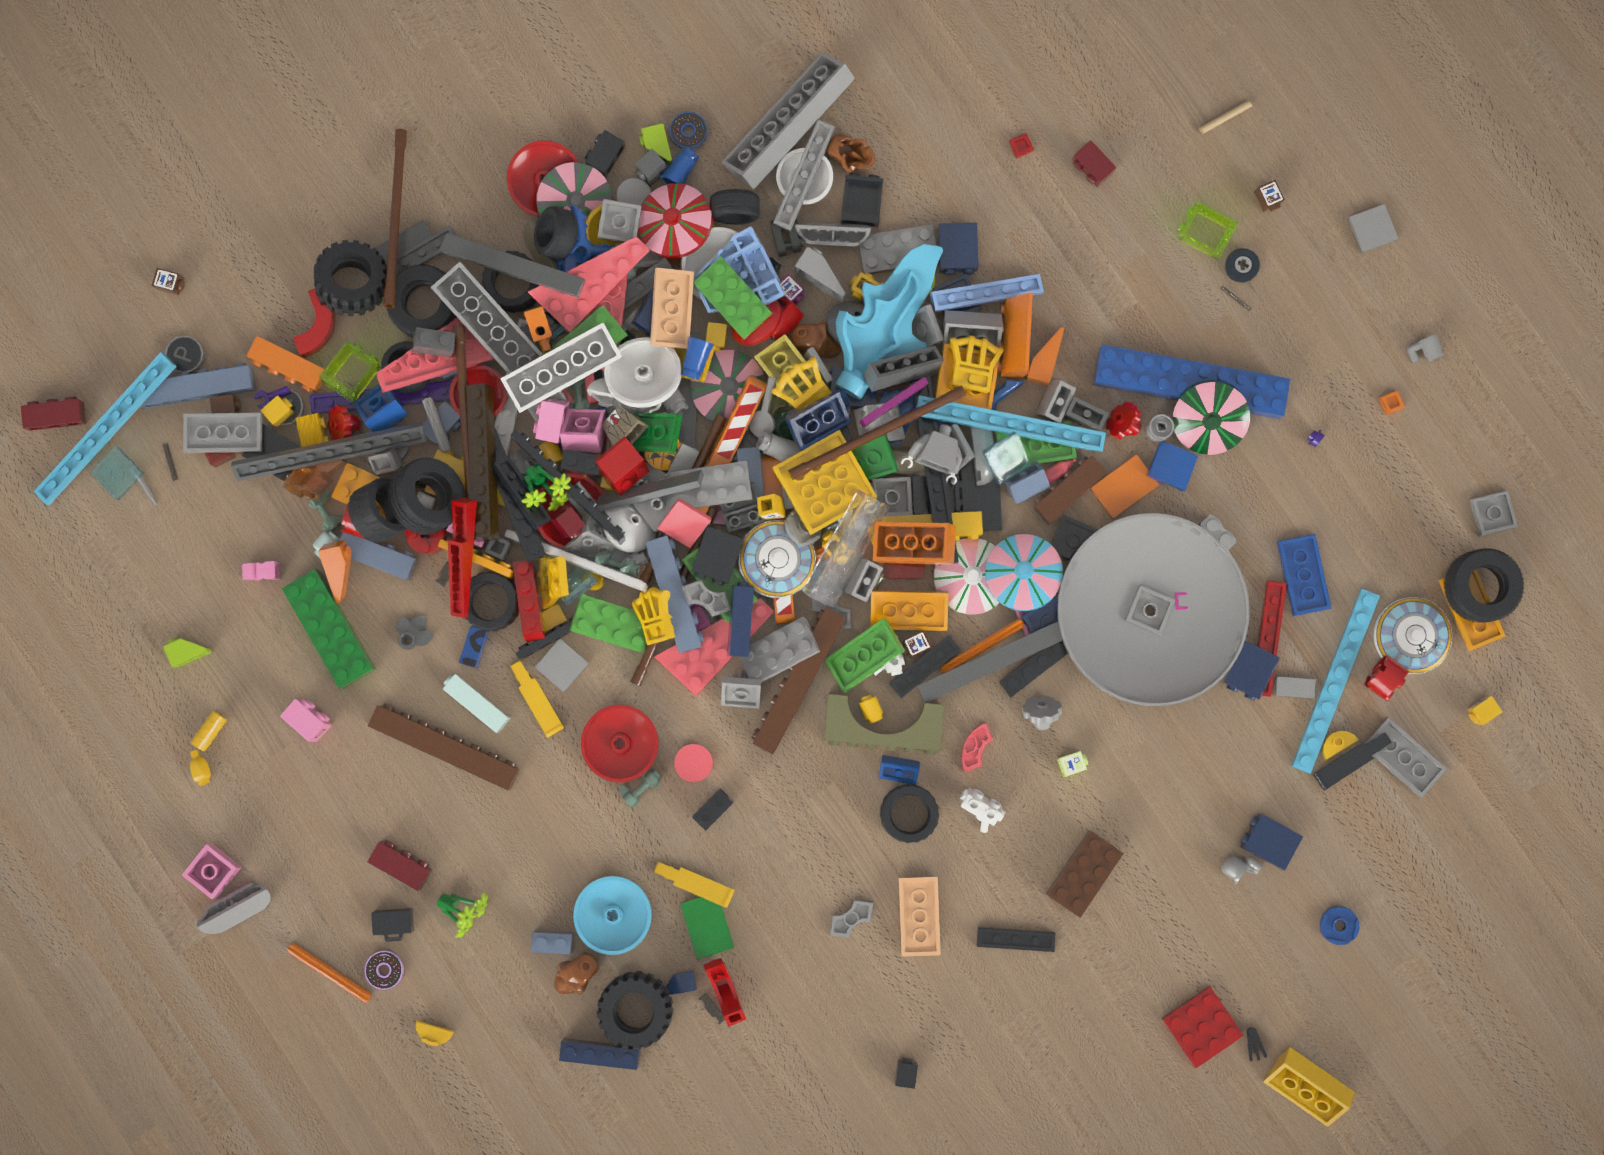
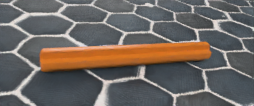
[940,618,1025,673]
[287,943,372,1003]

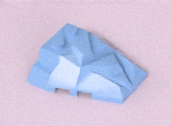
[693,227,785,313]

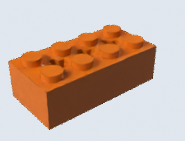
[873,522,956,565]

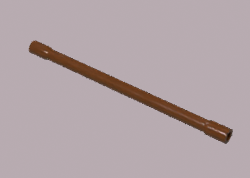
[383,129,407,308]
[453,325,471,499]
[788,386,966,480]
[639,414,727,586]
[630,507,718,686]

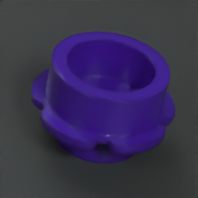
[1308,430,1325,447]

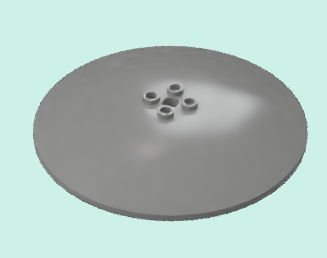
[1057,513,1249,706]

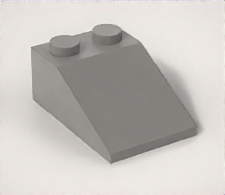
[795,247,846,303]

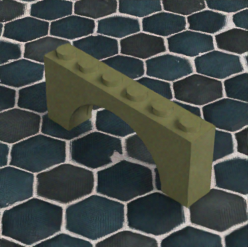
[824,694,944,755]

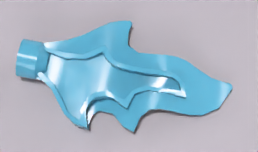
[835,244,943,400]

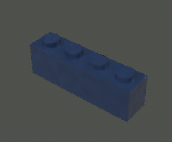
[559,1038,641,1070]

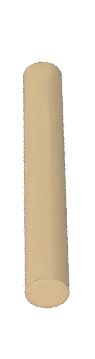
[1199,100,1252,134]

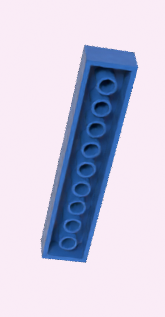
[1092,344,1291,419]

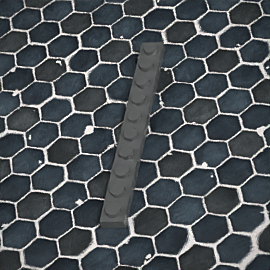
[231,422,427,481]

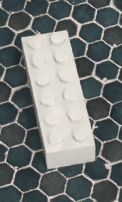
[500,323,622,413]

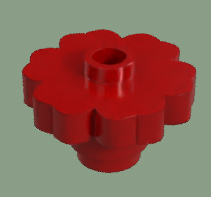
[1106,401,1142,439]
[328,405,361,441]

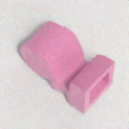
[242,561,280,581]

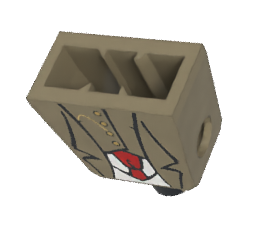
[603,405,649,445]

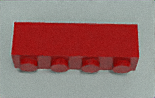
[512,560,545,641]

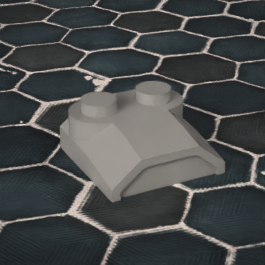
[872,477,913,517]

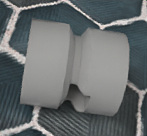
[1145,414,1174,442]

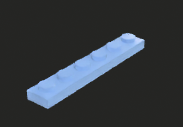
[930,274,1044,312]

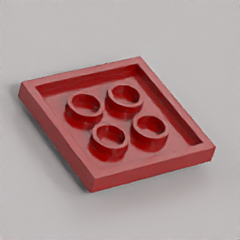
[1162,986,1244,1069]

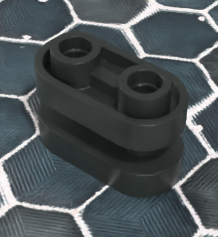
[770,218,804,258]

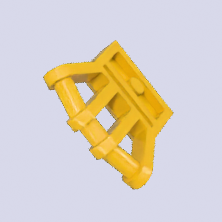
[950,335,1004,393]
[771,356,832,410]
[537,554,569,609]
[632,587,675,645]

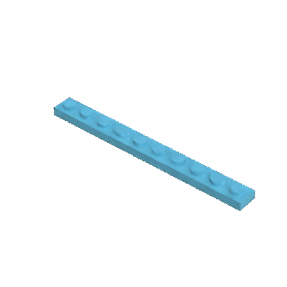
[34,352,177,505]
[916,395,1106,452]
[1291,589,1380,774]

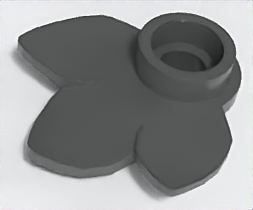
[396,615,434,650]

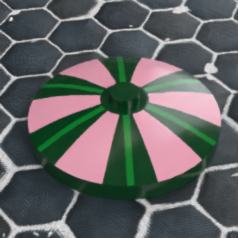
[1172,380,1250,455]

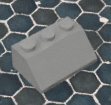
[941,310,1003,355]

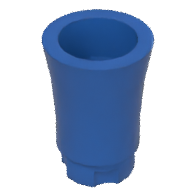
[660,147,699,185]
[681,336,714,380]

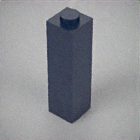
[727,582,754,657]

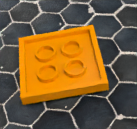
[934,344,1000,410]

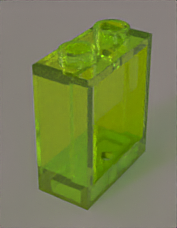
[1177,202,1238,260]
[319,341,381,403]

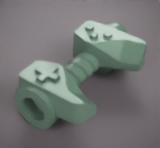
[568,378,590,410]
[308,490,344,532]
[595,550,639,577]
[619,769,662,807]

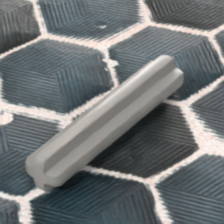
[422,397,451,453]

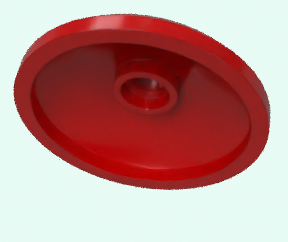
[730,300,782,346]
[450,365,508,417]

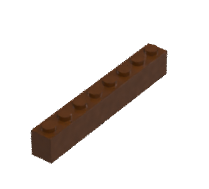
[752,607,847,754]
[368,703,520,790]

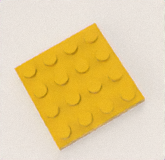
[772,430,877,535]

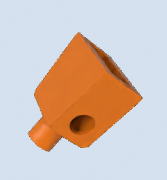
[524,306,553,352]

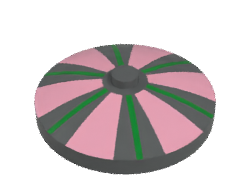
[536,162,613,221]
[690,350,766,426]

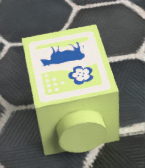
[1057,751,1088,777]

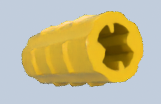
[190,710,227,752]

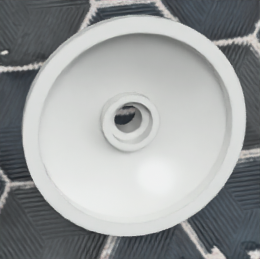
[776,148,833,205]
[602,504,657,553]

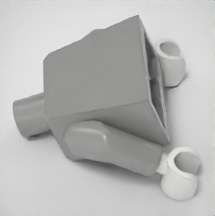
[901,425,963,485]

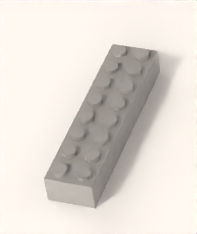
[721,52,855,190]
[431,262,543,374]

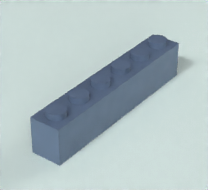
[140,363,256,409]
[645,536,705,654]

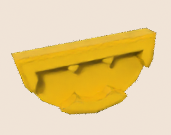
[1322,731,1359,760]
[416,1020,454,1046]

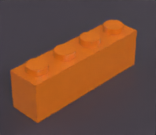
[246,336,329,393]

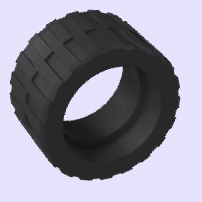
[482,250,540,313]
[348,477,407,543]
[465,572,519,631]
[880,784,939,843]

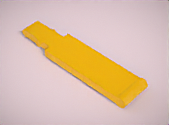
[510,660,564,738]
[653,862,735,908]

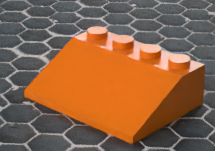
[997,292,1033,379]

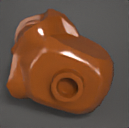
[827,134,876,174]
[791,322,842,359]
[554,952,599,995]

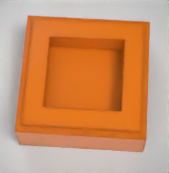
[1378,390,1405,415]

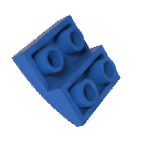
[1147,441,1198,491]

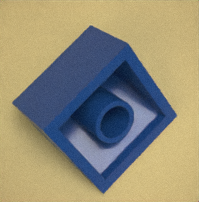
[353,384,408,432]

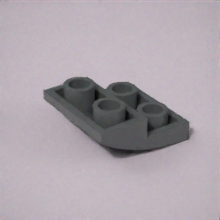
[720,482,765,532]

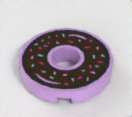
[364,950,404,990]

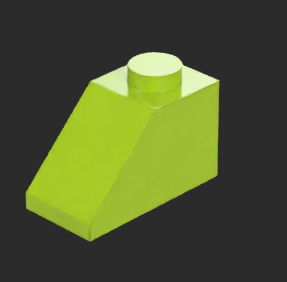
[639,123,672,165]
[163,637,212,668]

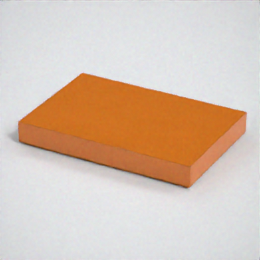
[1090,454,1159,519]

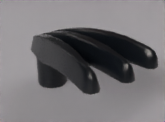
[1247,1027,1267,1061]

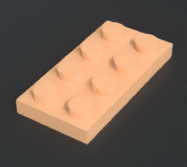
[650,268,694,349]
[899,876,941,956]

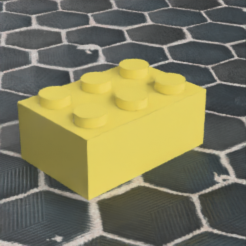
[754,335,816,406]

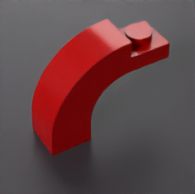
[293,288,335,358]
[703,958,747,1027]

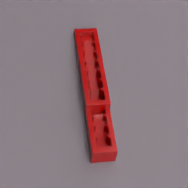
[448,498,477,618]

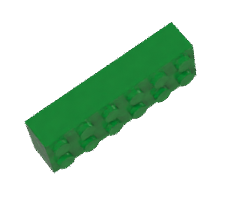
[281,569,377,689]

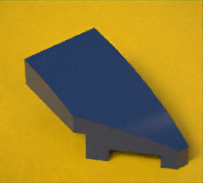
[666,970,697,995]

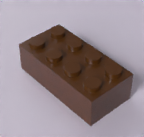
[1046,830,1124,918]

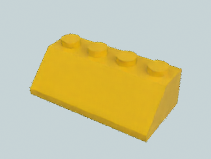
[1263,1047,1355,1127]

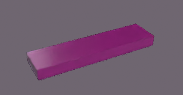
[859,377,928,427]

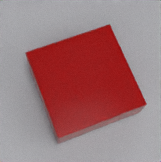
[1009,133,1034,159]

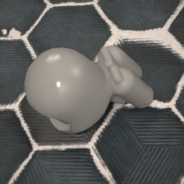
[1222,856,1263,885]

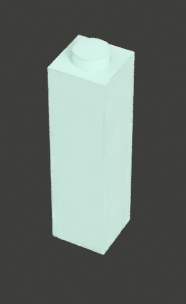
[443,674,511,733]

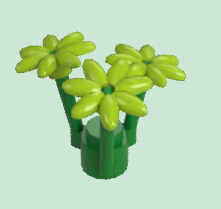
[522,465,571,511]
[437,893,488,938]

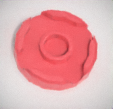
[674,744,713,782]

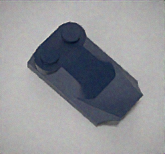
[786,389,851,451]

